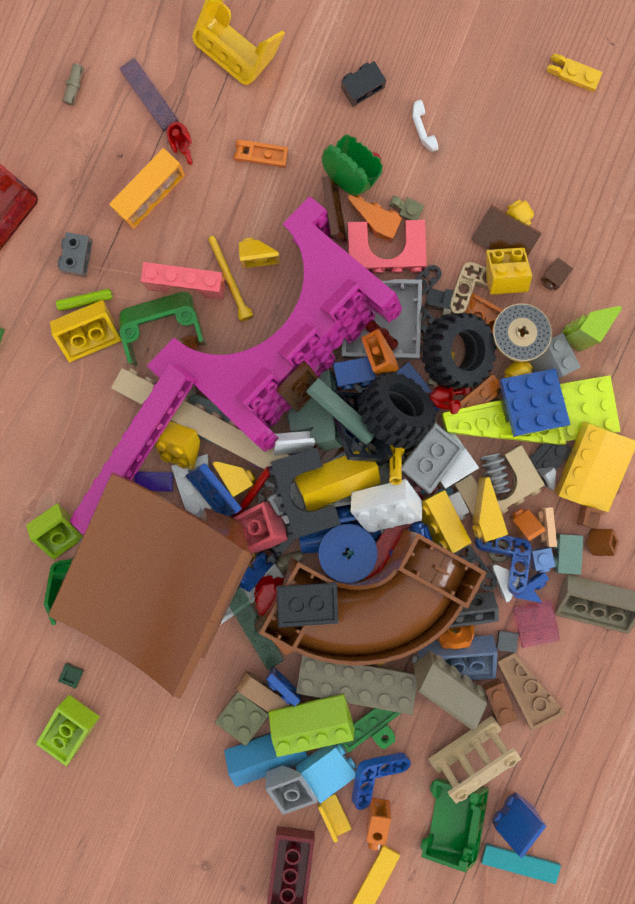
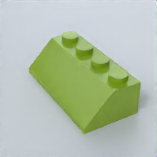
[561,306,622,352]
[269,694,355,757]

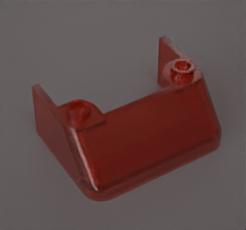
[0,164,38,251]

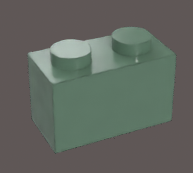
[552,533,583,575]

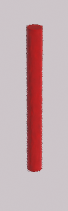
[231,466,271,518]

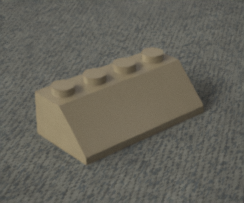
[554,574,635,634]
[413,651,487,731]

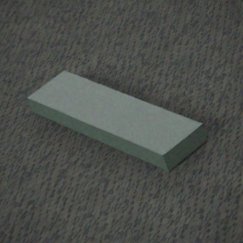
[306,378,375,445]

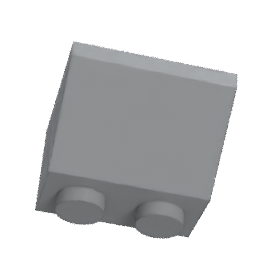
[528,333,580,378]
[265,765,318,815]

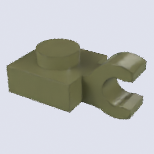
[389,195,425,220]

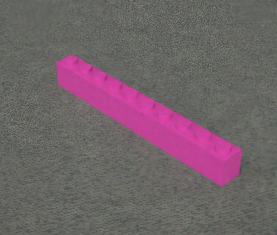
[69,363,197,535]

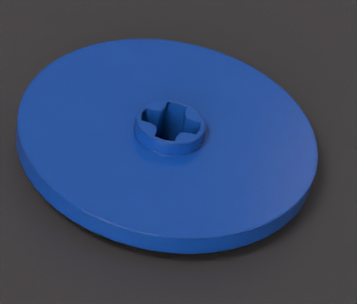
[318,524,377,583]

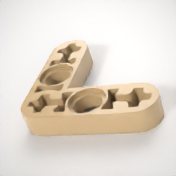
[449,262,508,314]

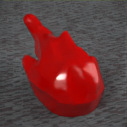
[166,122,193,165]

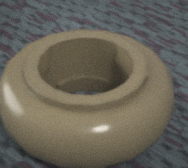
[487,540,510,563]

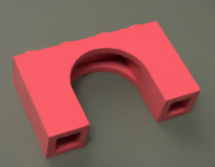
[347,220,426,274]
[141,262,226,300]

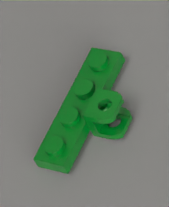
[341,708,401,753]

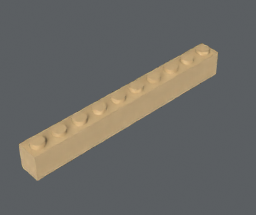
[111,368,290,469]

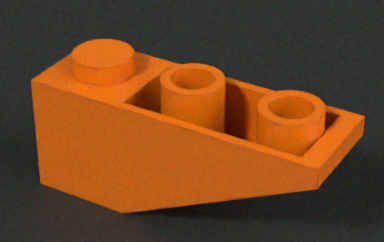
[347,195,402,243]

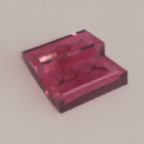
[513,600,560,648]

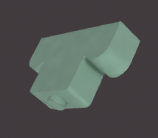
[287,370,342,450]

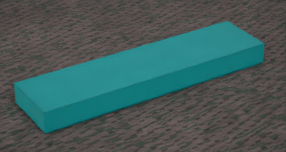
[481,843,561,884]

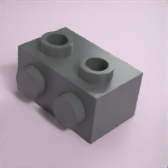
[58,232,93,278]

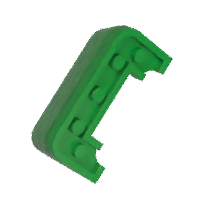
[420,778,489,873]

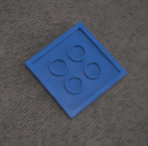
[499,368,571,437]

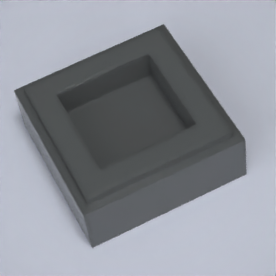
[496,630,519,653]

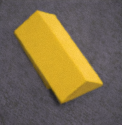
[294,448,381,511]

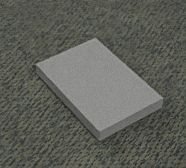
[402,423,465,494]

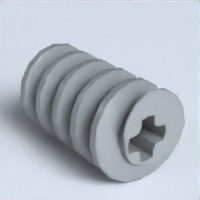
[480,453,511,494]

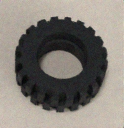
[420,313,497,388]
[358,372,436,449]

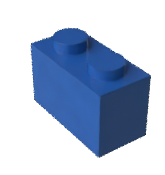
[333,357,376,391]

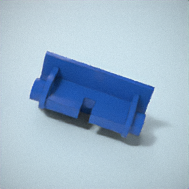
[239,552,274,592]

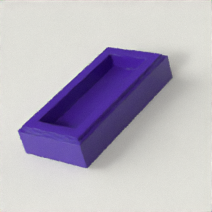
[134,471,174,492]

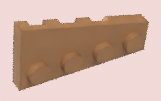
[497,652,566,731]

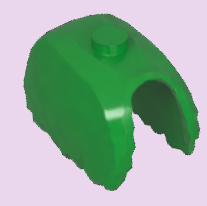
[322,134,383,196]

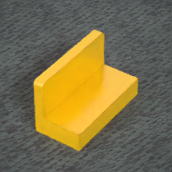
[318,792,352,843]

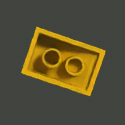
[472,477,508,542]

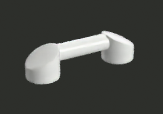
[412,99,438,152]

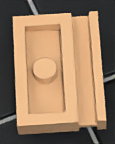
[537,506,557,547]

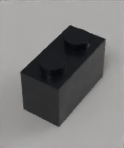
[341,61,386,107]

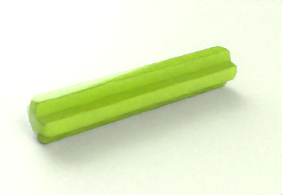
[56,289,113,311]

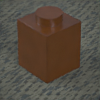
[540,258,573,291]

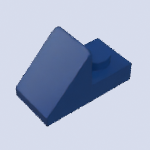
[513,572,549,603]

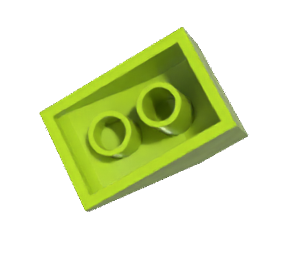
[36,695,100,767]

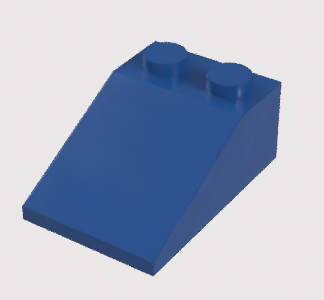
[492,792,546,858]

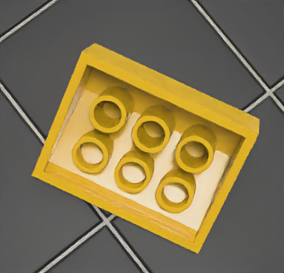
[554,421,635,512]

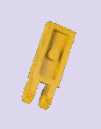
[546,54,602,92]

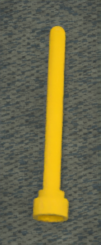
[208,236,254,322]

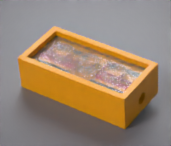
[109,148,185,230]

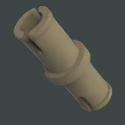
[62,63,85,106]

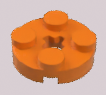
[437,625,474,649]

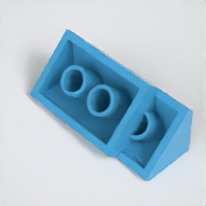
[224,732,309,787]

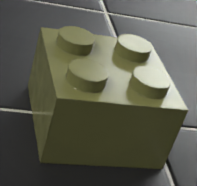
[215,691,269,746]

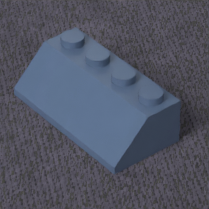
[416,635,497,680]

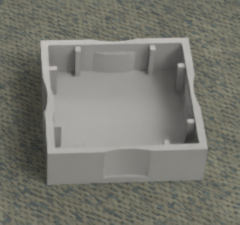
[342,279,422,360]

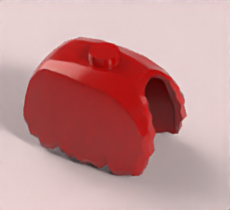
[254,575,285,616]

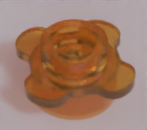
[181,335,201,351]

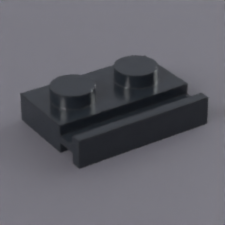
[529,443,572,470]

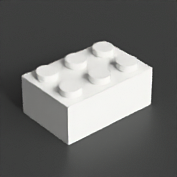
[350,479,422,532]

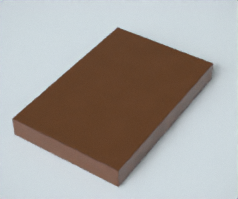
[322,176,347,242]
[472,205,542,257]
[276,361,319,412]

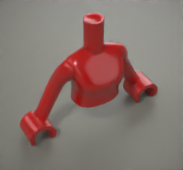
[428,385,472,414]

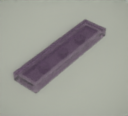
[119,57,179,132]

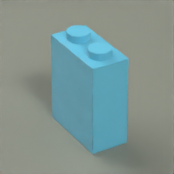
[295,743,357,803]

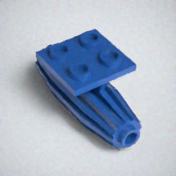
[299,505,381,553]

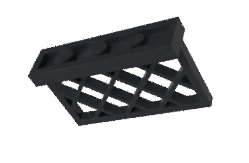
[332,389,393,466]

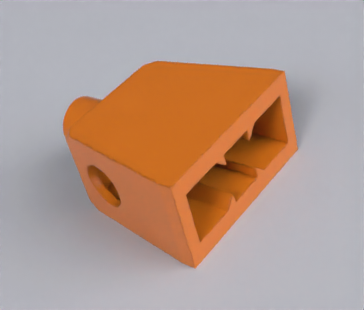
[366,798,391,850]

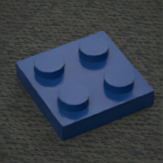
[267,666,301,706]

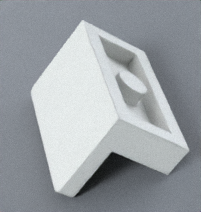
[272,431,315,455]

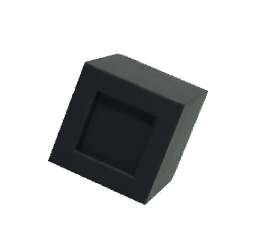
[425,288,453,311]

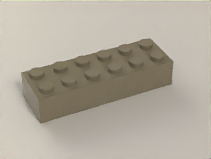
[296,655,417,715]

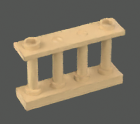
[428,716,521,803]

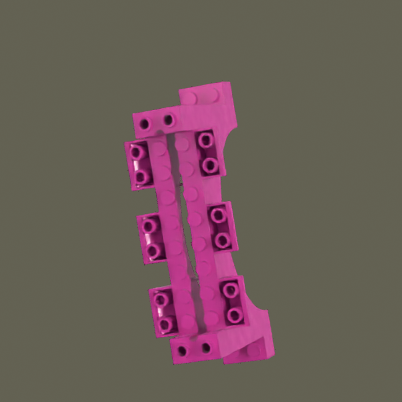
[147,196,403,452]

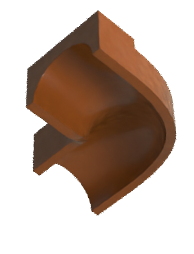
[253,530,487,666]

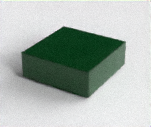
[58,663,84,689]

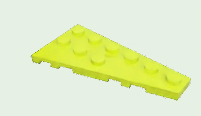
[441,400,566,445]

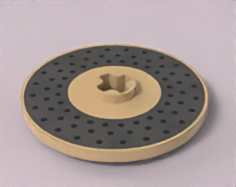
[493,303,552,362]

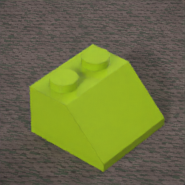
[26,503,83,560]

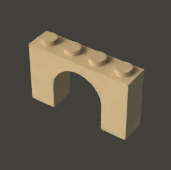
[453,445,545,518]

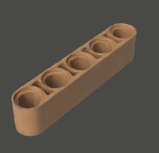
[235,671,292,712]

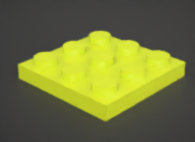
[560,375,621,441]

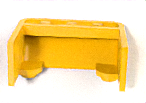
[192,0,285,85]

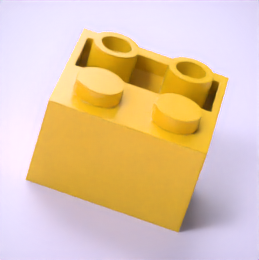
[486,248,532,295]
[155,421,200,470]

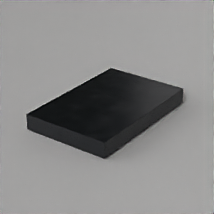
[276,582,338,628]

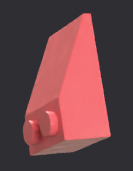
[233,502,288,554]

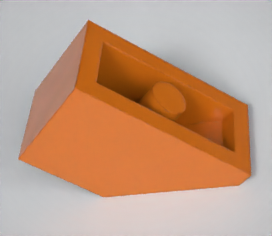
[361,329,399,375]
[509,508,546,541]

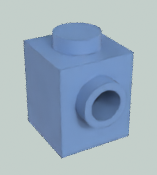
[530,546,555,573]

